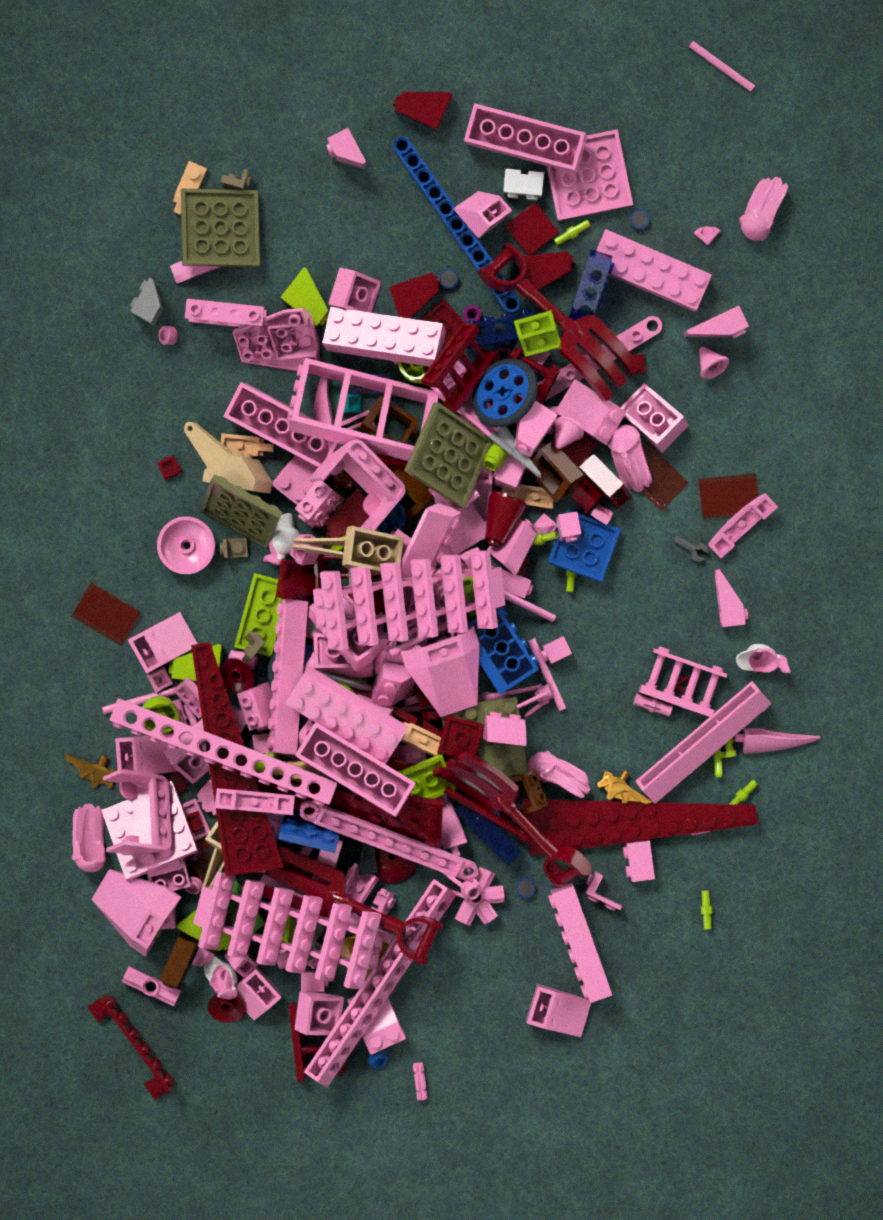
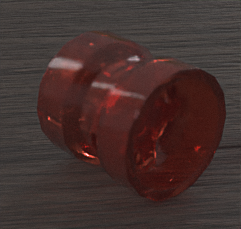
[333,470,354,491]

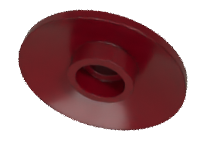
[219,658,254,694]
[207,993,246,1022]

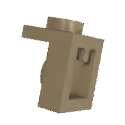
[221,169,251,190]
[220,537,248,558]
[242,630,265,664]

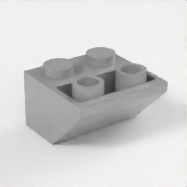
[130,278,163,326]

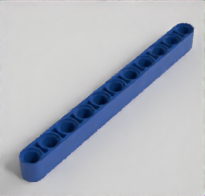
[394,136,520,314]

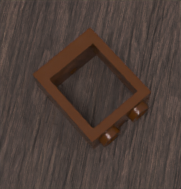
[357,396,419,444]
[526,441,584,503]
[391,469,434,524]
[499,769,548,820]
[159,933,198,988]

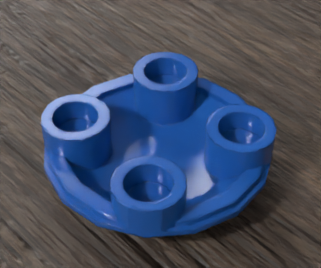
[378,501,406,532]

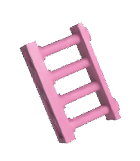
[185,299,267,327]
[639,646,727,717]

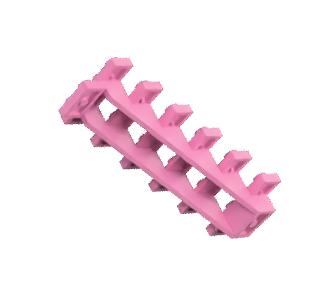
[313,551,505,650]
[193,872,386,989]

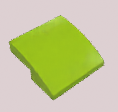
[514,310,561,357]

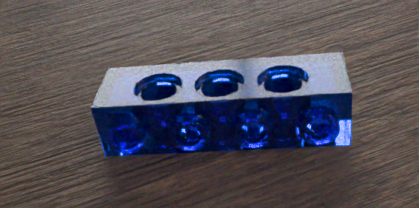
[568,249,615,332]
[464,309,537,349]
[454,796,522,865]

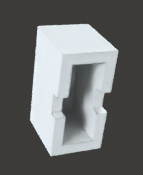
[503,169,544,200]

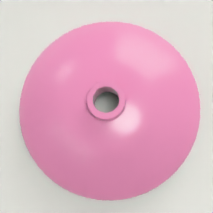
[157,516,215,574]

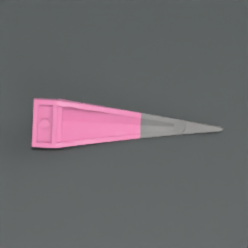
[429,361,541,478]

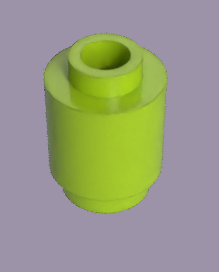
[483,443,509,471]

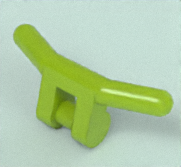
[713,737,737,778]

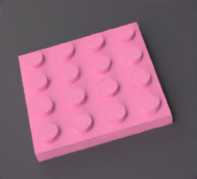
[546,129,633,221]
[101,781,199,881]

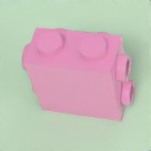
[295,481,344,529]
[237,682,273,732]

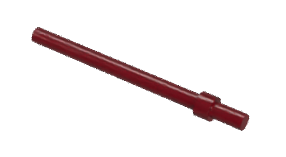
[443,786,536,847]

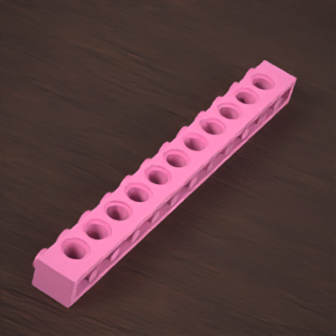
[110,698,337,807]
[304,879,456,1087]

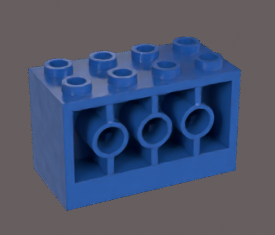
[467,606,540,694]

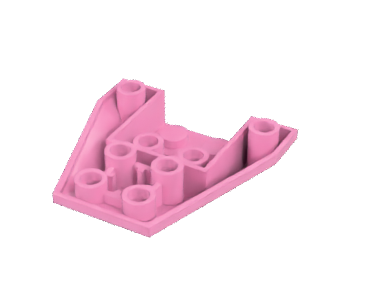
[232,308,320,371]
[400,626,479,717]
[92,869,182,957]

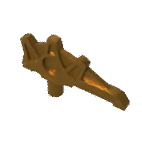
[65,754,116,788]
[597,770,652,805]

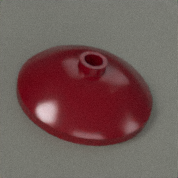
[373,847,417,883]

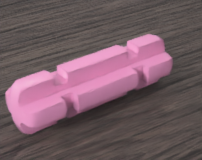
[413,1062,427,1100]

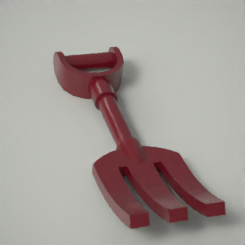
[478,243,640,402]
[433,752,591,888]
[262,846,444,965]

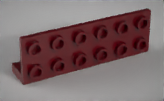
[87,993,174,1100]

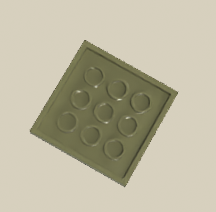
[180,188,260,267]
[404,402,493,508]
[200,474,283,549]
[442,696,528,776]

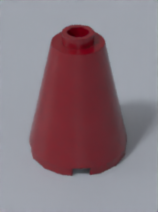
[485,491,527,547]

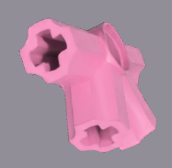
[455,867,504,926]

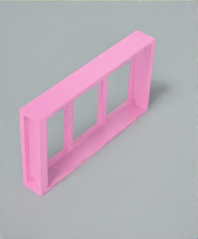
[286,358,438,461]

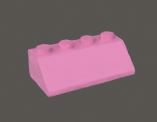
[400,501,461,578]
[309,594,388,672]

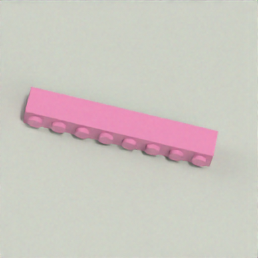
[267,599,308,756]
[636,681,771,804]

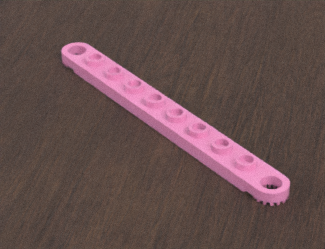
[502,316,662,410]
[300,800,478,881]

